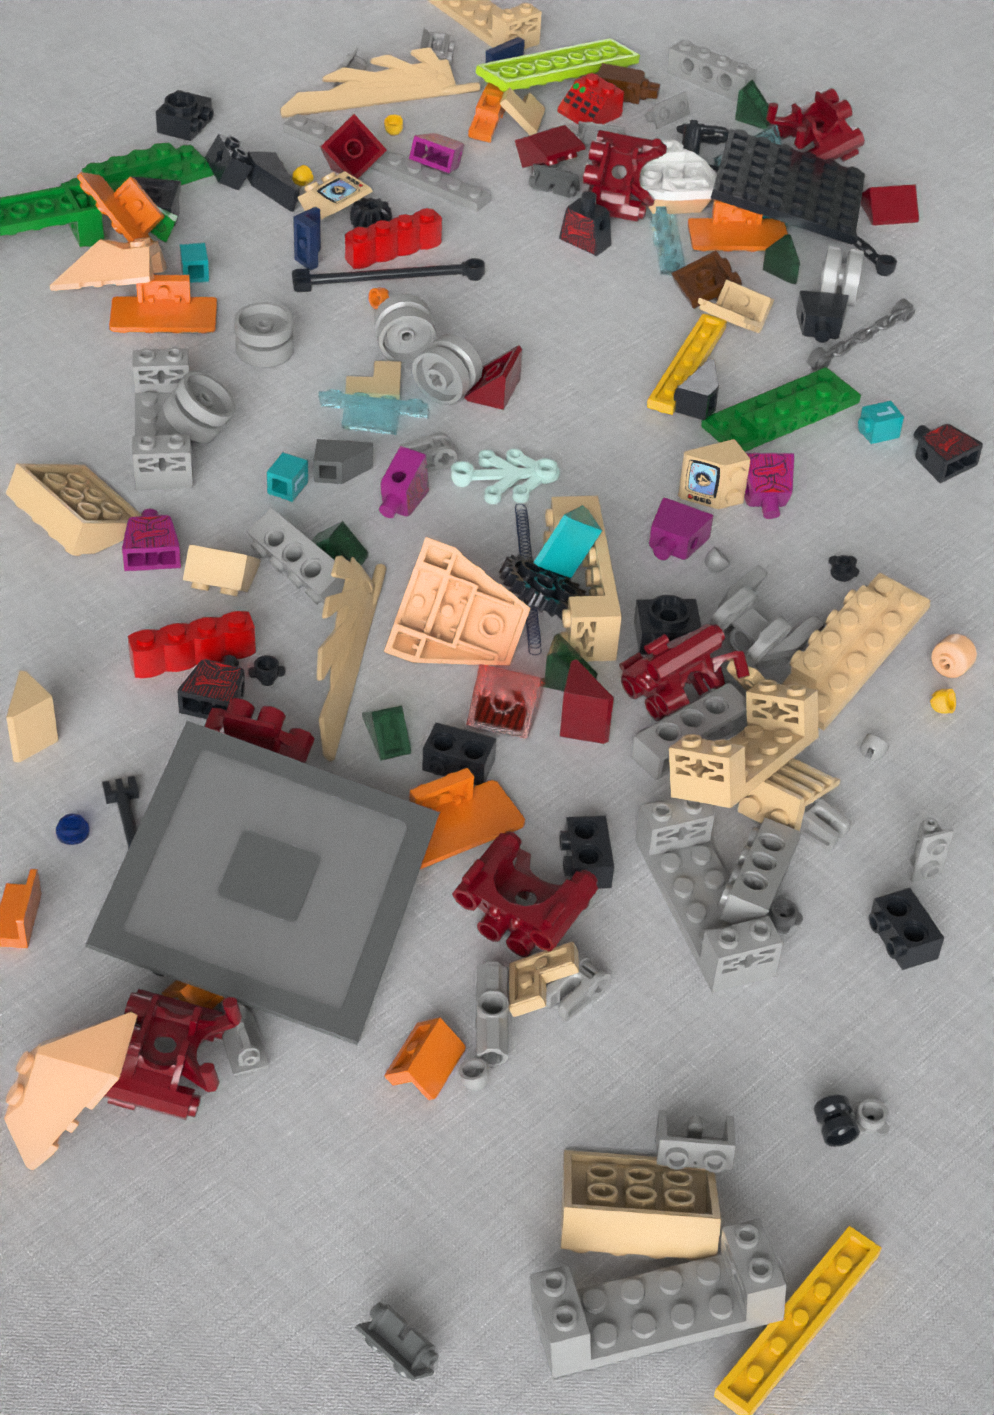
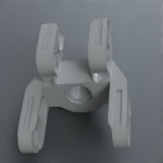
[710,565,826,681]

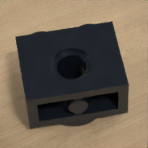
[156,90,214,141]
[634,595,701,655]

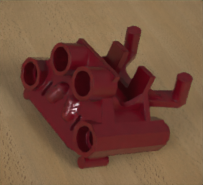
[766,88,865,162]
[583,130,667,222]
[619,624,750,721]
[204,698,315,763]
[452,831,598,958]
[103,989,242,1120]

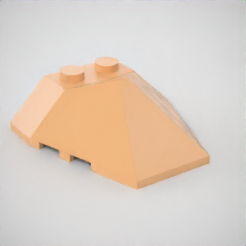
[50,237,167,291]
[384,537,530,666]
[4,1012,137,1170]

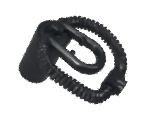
[676,119,729,156]

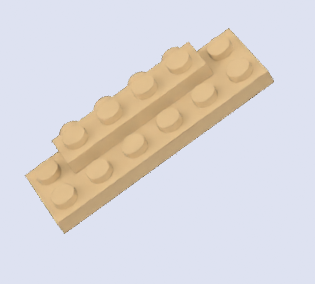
[782,572,930,731]

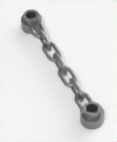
[807,298,915,370]

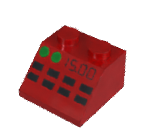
[557,73,624,125]

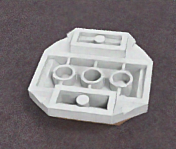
[618,140,717,215]

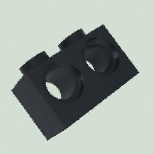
[422,722,497,785]
[559,816,614,889]
[869,888,944,970]

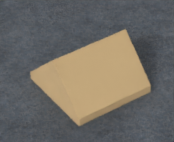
[6,671,58,762]

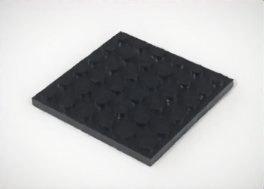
[710,129,865,245]

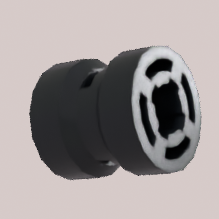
[813,1095,860,1147]

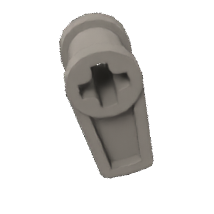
[399,432,458,471]
[800,798,851,851]
[546,954,612,1022]

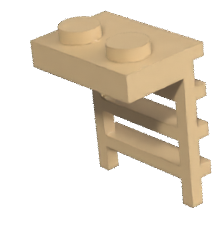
[698,280,774,333]
[738,758,841,831]

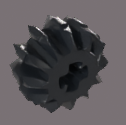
[350,197,392,228]

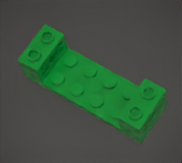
[0,182,104,247]

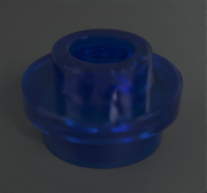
[55,813,90,845]

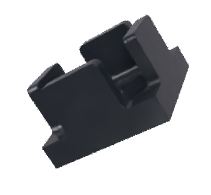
[132,177,181,226]

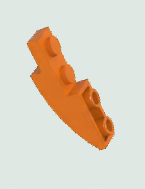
[468,82,505,143]

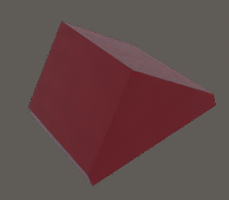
[320,114,387,179]
[861,184,919,226]
[464,345,522,410]
[560,659,614,744]

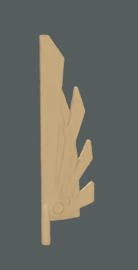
[280,47,480,118]
[317,555,387,761]

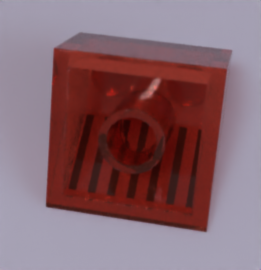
[466,664,546,739]

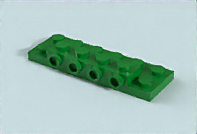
[60,142,214,192]
[701,367,861,452]

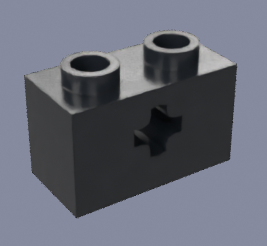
[205,133,253,191]

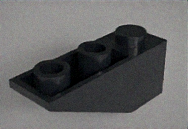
[247,151,300,212]
[674,358,719,420]

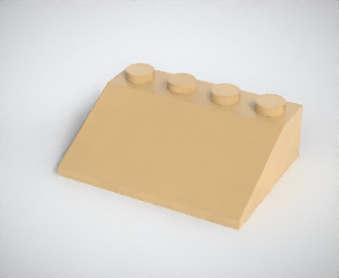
[6,463,141,556]
[561,1150,721,1261]

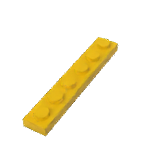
[647,314,727,415]
[714,1226,882,1415]

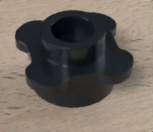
[828,555,860,582]
[248,655,286,686]

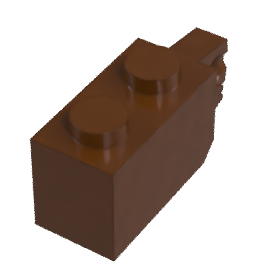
[597,63,660,104]

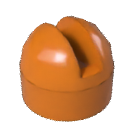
[369,287,390,309]

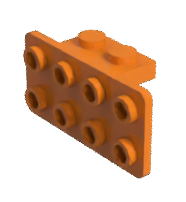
[77,172,165,243]
[687,199,790,252]
[109,275,217,333]
[409,768,525,869]

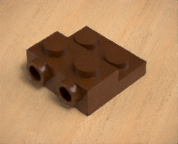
[671,250,742,309]

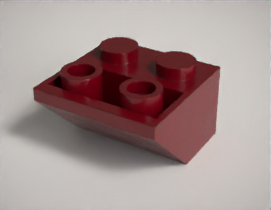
[514,125,586,169]

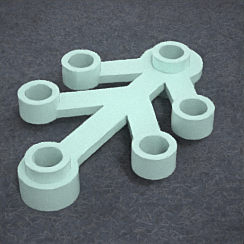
[451,449,560,504]

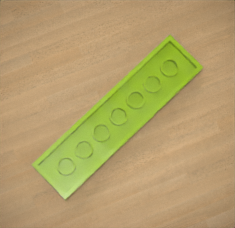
[476,38,640,92]

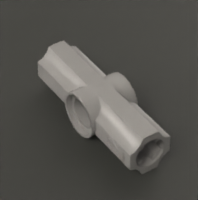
[475,961,509,1067]

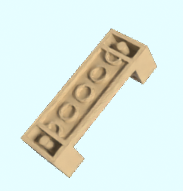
[428,0,542,49]
[543,496,622,662]
[669,679,819,808]

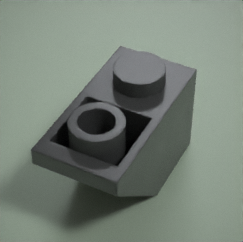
[314,439,373,484]

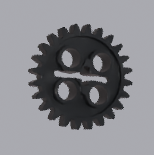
[498,554,587,620]

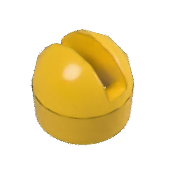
[384,114,403,136]
[292,165,313,187]
[930,689,956,714]

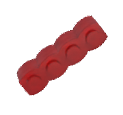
[345,208,442,269]
[127,611,256,678]

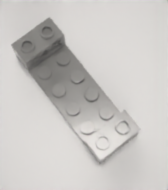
[132,348,193,490]
[635,798,783,993]
[530,1218,786,1378]

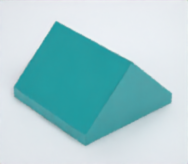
[533,505,602,578]

